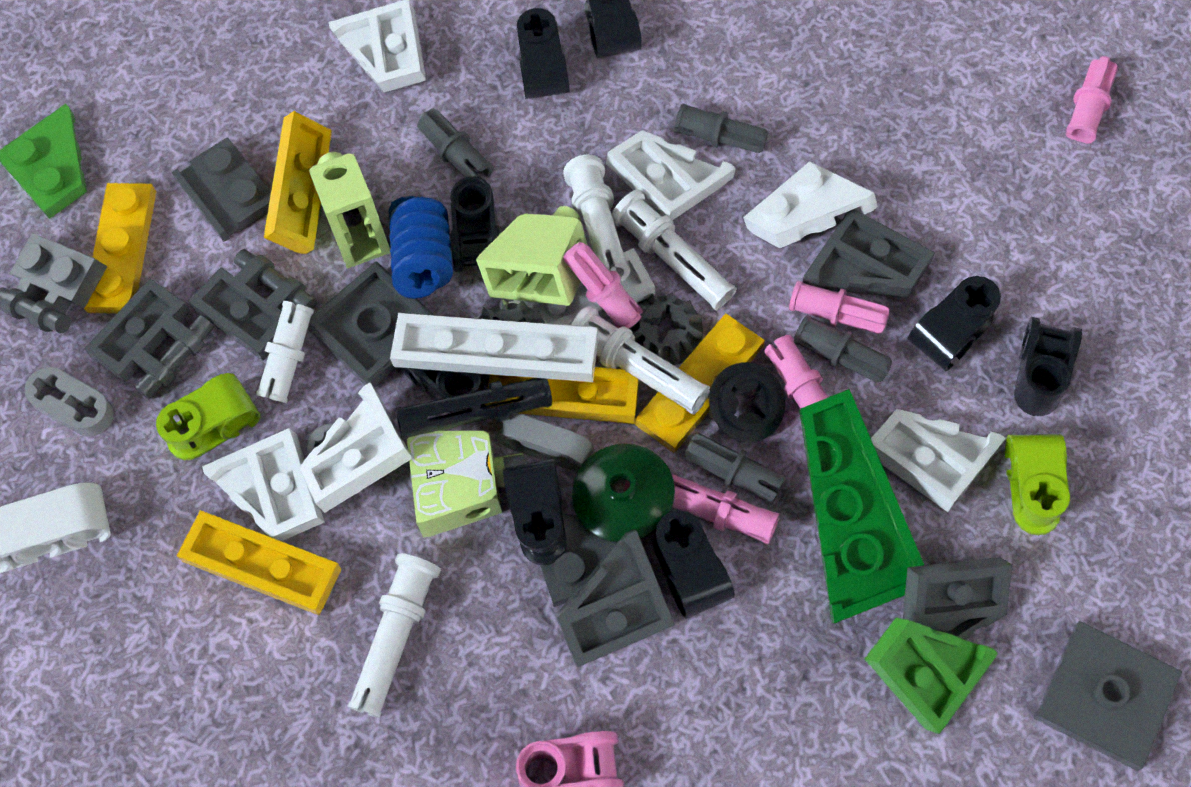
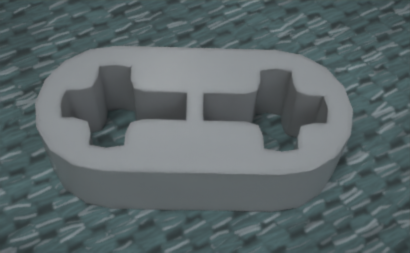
[24,367,114,437]
[496,413,594,472]

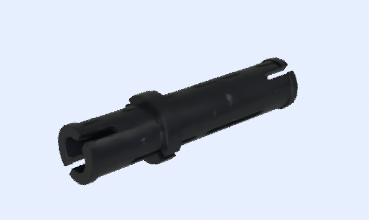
[395,378,552,440]

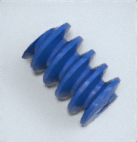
[388,196,453,299]

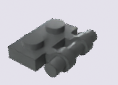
[0,233,107,333]
[188,249,317,361]
[84,279,214,400]

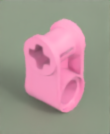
[516,731,624,787]

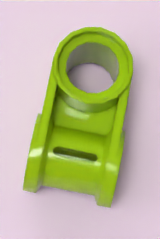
[156,373,261,460]
[1005,434,1070,536]

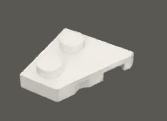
[329,0,426,93]
[606,130,736,220]
[743,161,878,248]
[299,383,413,513]
[871,409,1006,512]
[202,428,325,541]

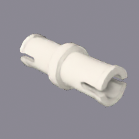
[256,301,314,403]

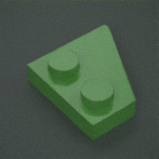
[0,104,87,219]
[865,617,998,734]

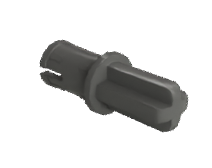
[674,103,768,153]
[417,108,494,179]
[794,314,892,382]
[685,434,786,505]

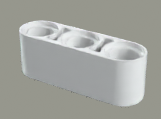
[0,482,111,573]

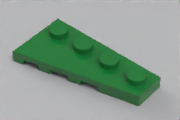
[799,389,924,624]

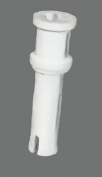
[563,154,630,282]
[612,190,737,311]
[570,305,710,414]
[347,553,441,718]

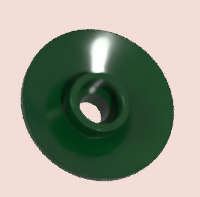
[572,443,675,543]

